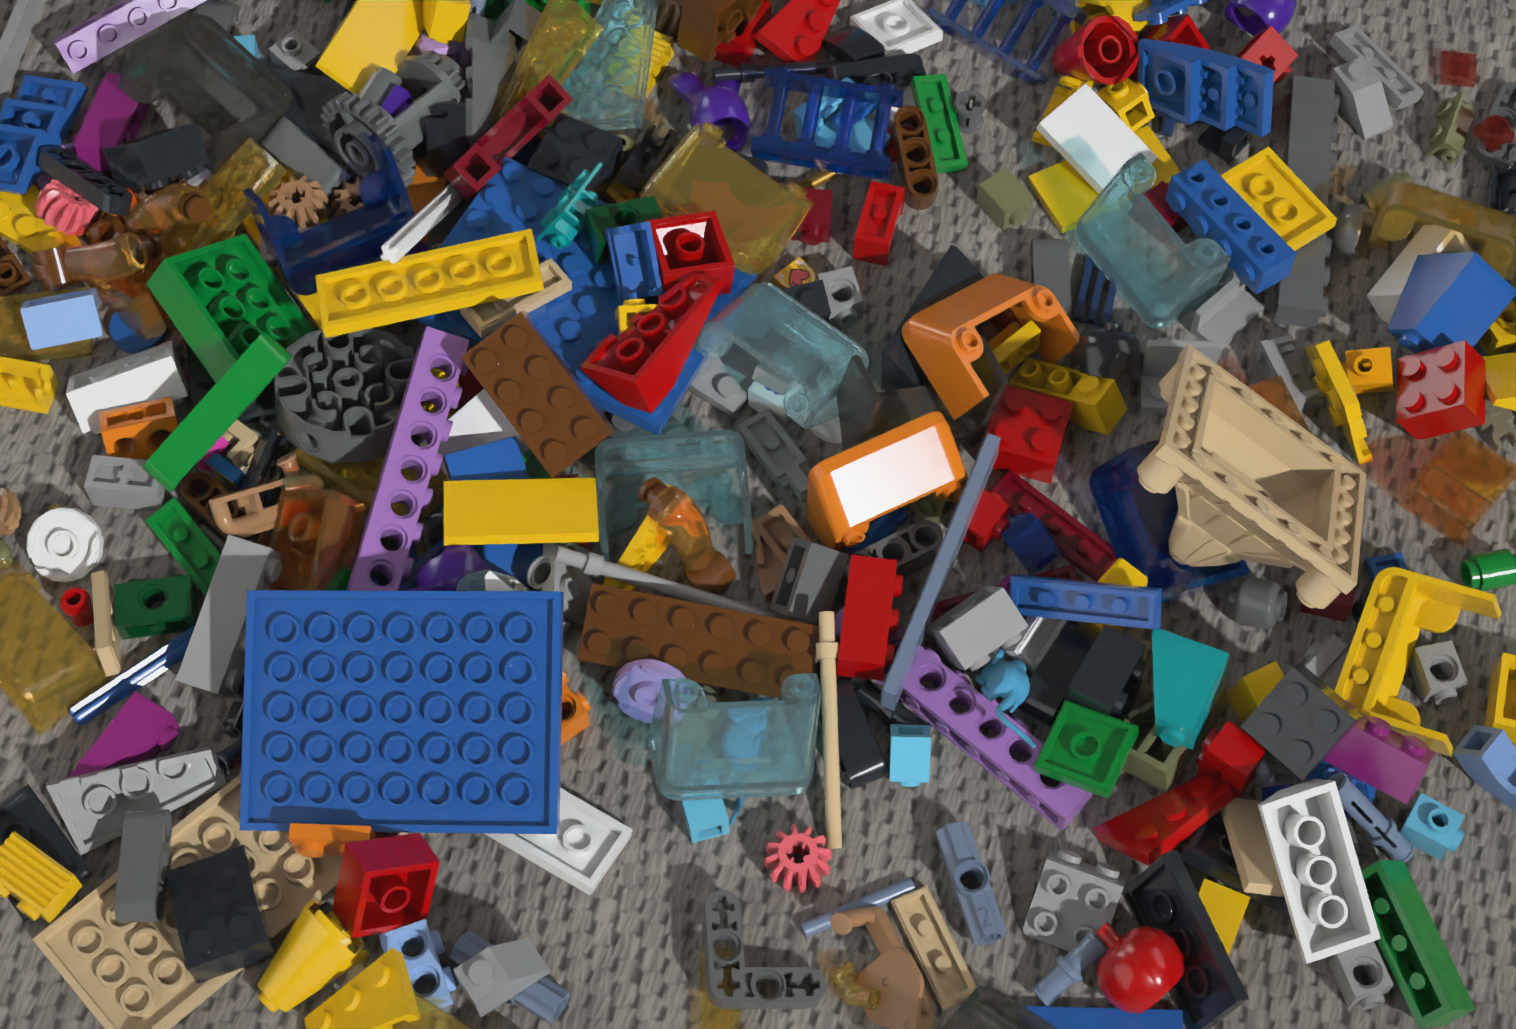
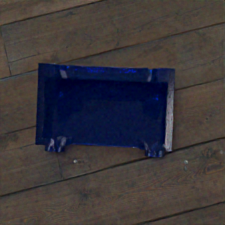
[1089,441,1250,605]

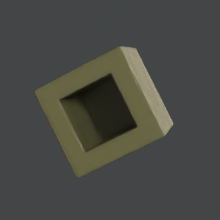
[977,167,1033,230]

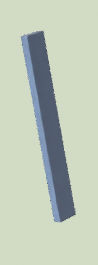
[880,433,1001,711]

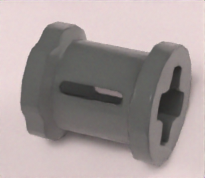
[955,90,986,134]

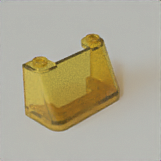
[639,121,814,275]
[1367,181,1516,284]
[0,570,114,736]

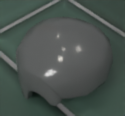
[1331,204,1375,258]

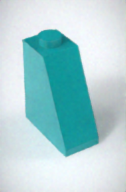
[1152,628,1229,750]

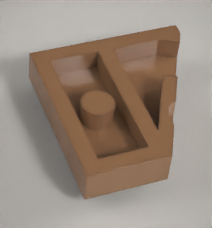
[751,504,812,602]

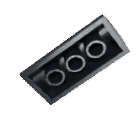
[881,245,984,407]

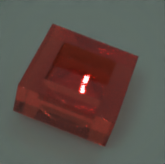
[1440,51,1477,87]

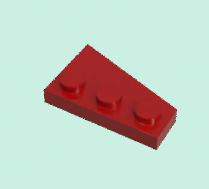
[752,0,840,63]
[1092,774,1234,866]

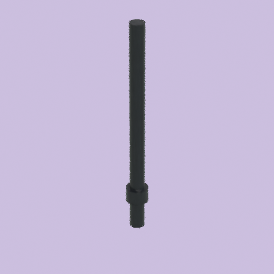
[712,59,848,83]

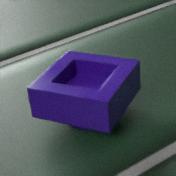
[381,84,414,118]

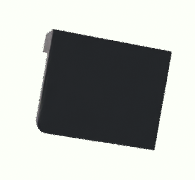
[1197,125,1252,164]

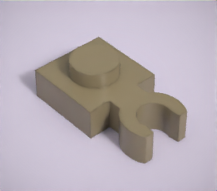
[1476,392,1516,452]

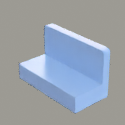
[20,287,103,350]

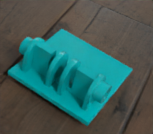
[536,162,603,249]

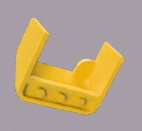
[1335,567,1502,757]

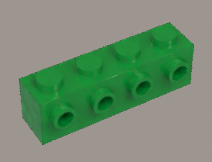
[1361,860,1476,1028]

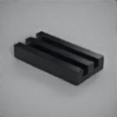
[239,427,298,508]

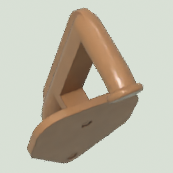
[208,452,310,538]
[830,906,935,1029]

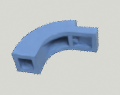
[1452,725,1516,812]

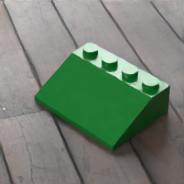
[146,234,314,383]

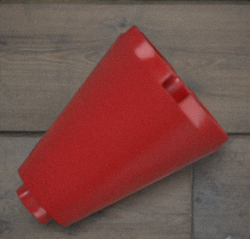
[1052,15,1139,85]

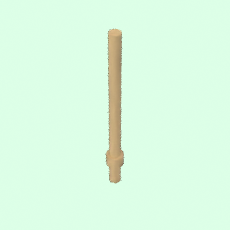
[816,611,842,849]

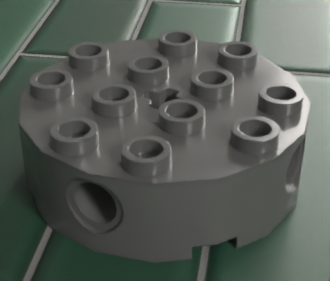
[274,328,422,464]

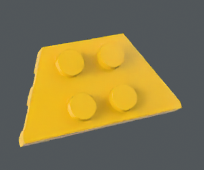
[1304,340,1373,465]

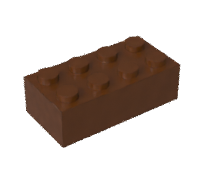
[460,311,616,478]

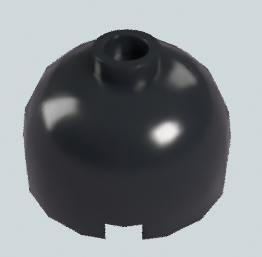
[1069,319,1143,380]

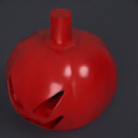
[1095,922,1185,1014]

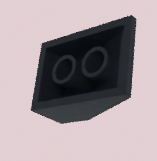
[166,845,276,983]

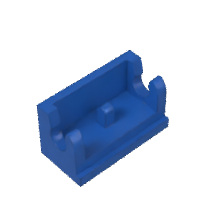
[605,221,664,301]

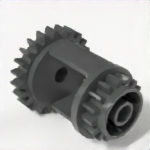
[320,51,470,197]

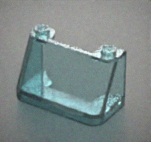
[1074,152,1231,329]
[692,282,869,429]
[647,673,821,801]

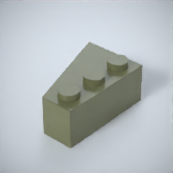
[1122,682,1227,793]

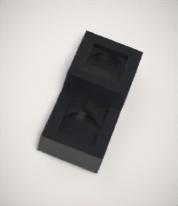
[822,25,885,62]

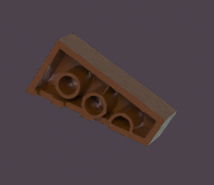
[677,0,771,64]

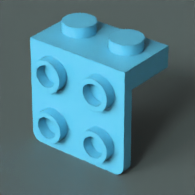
[793,77,891,174]

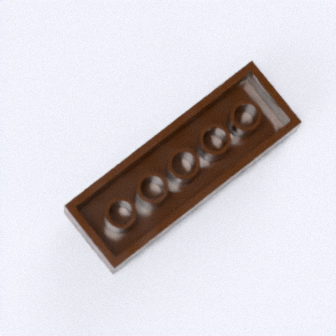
[577,583,819,703]

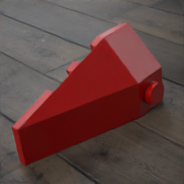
[580,272,723,414]

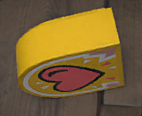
[773,257,816,289]

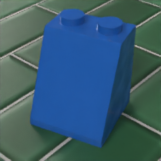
[1386,252,1516,354]

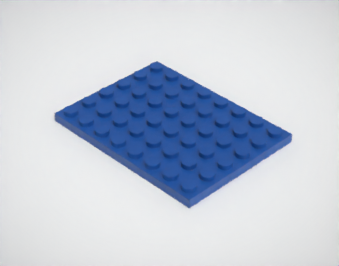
[415,156,757,436]
[239,590,564,834]

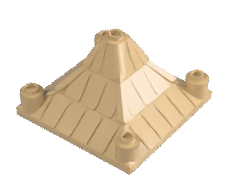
[1137,343,1366,609]

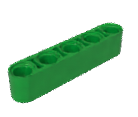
[142,331,293,493]

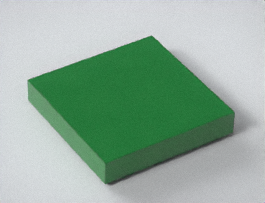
[1034,700,1139,799]

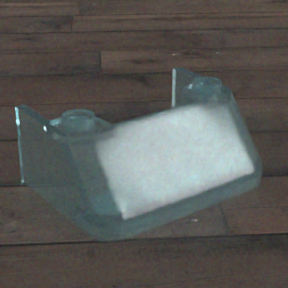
[595,430,753,562]

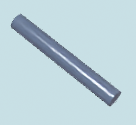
[800,877,916,938]

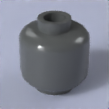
[1228,577,1287,629]

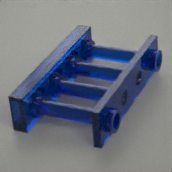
[927,0,1089,85]
[750,67,904,181]

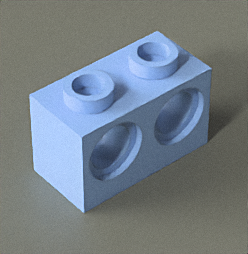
[379,919,457,1016]

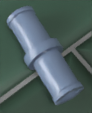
[1031,931,1107,1006]

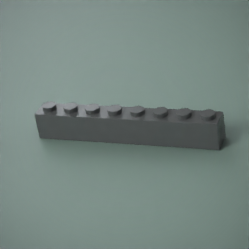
[1273,75,1340,328]

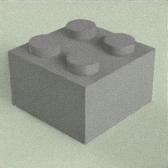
[926,585,1028,671]

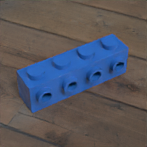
[1165,160,1297,294]

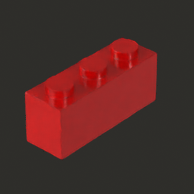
[837,555,903,681]

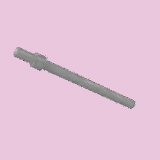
[554,546,775,618]

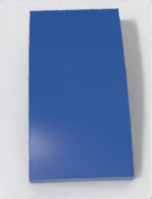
[1138,39,1274,137]
[0,75,88,195]

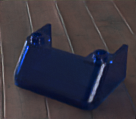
[243,135,420,296]

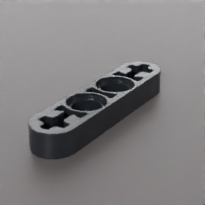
[38,146,133,215]

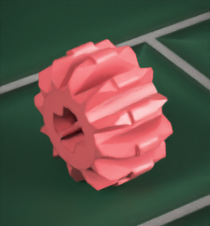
[35,179,99,236]
[764,824,832,894]

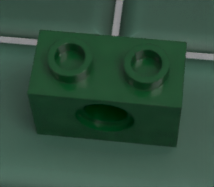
[583,196,663,265]
[114,574,199,640]

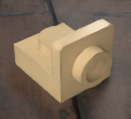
[223,420,259,470]

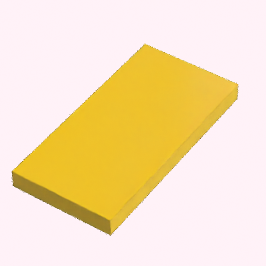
[1027,125,1181,234]
[444,478,599,546]

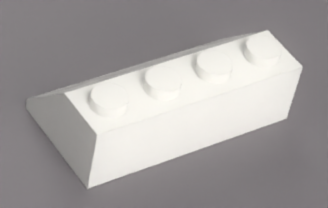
[1258,779,1381,964]

